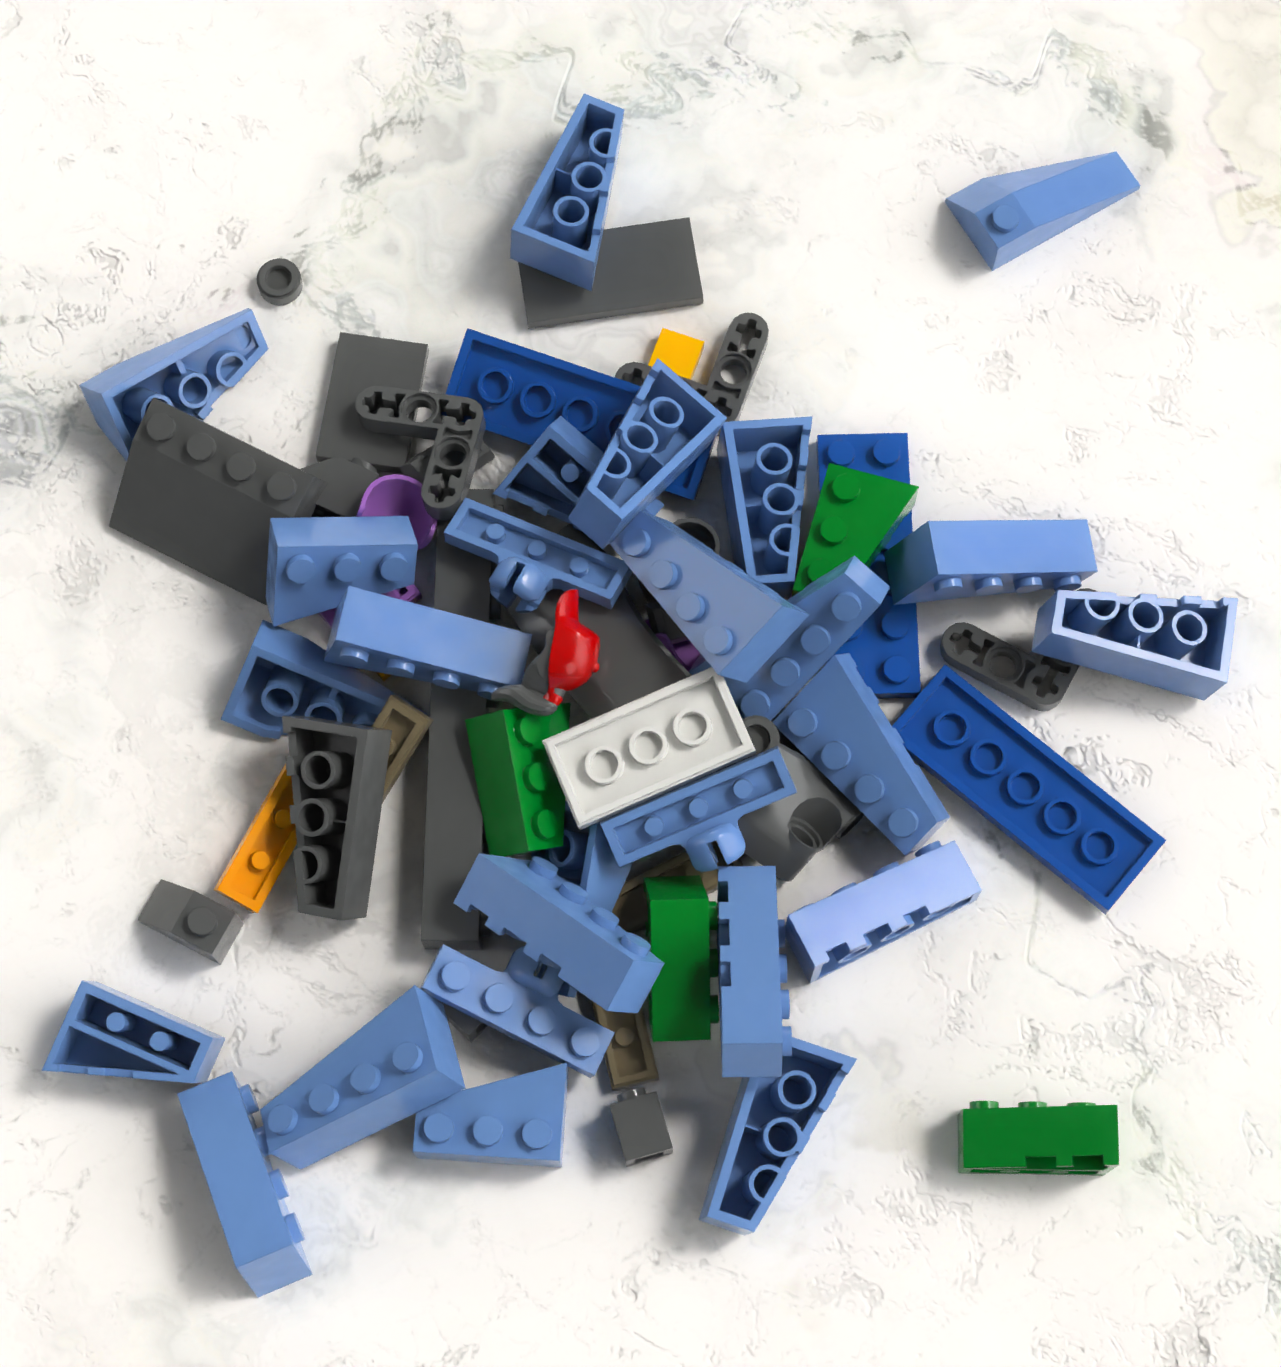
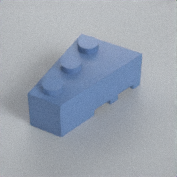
[493,416,664,544]
[42,980,226,1083]

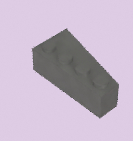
[282,716,392,920]

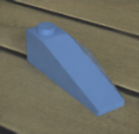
[945,151,1141,271]
[79,308,269,462]
[221,620,427,739]
[531,801,633,998]

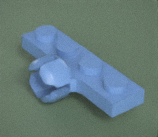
[444,497,632,613]
[600,746,797,872]
[420,944,615,1078]

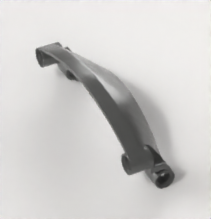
[504,524,864,882]

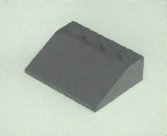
[109,397,327,606]

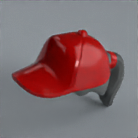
[491,589,601,716]

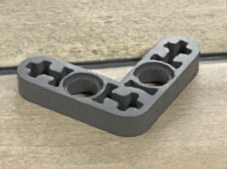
[615,313,769,436]
[355,386,486,520]
[940,588,1098,711]

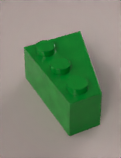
[792,463,919,597]
[465,702,571,857]
[643,875,719,1042]
[957,1101,1119,1176]

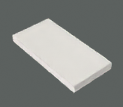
[542,667,757,830]

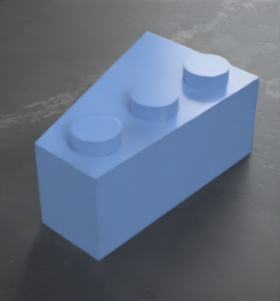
[266,516,418,627]
[412,1063,569,1167]

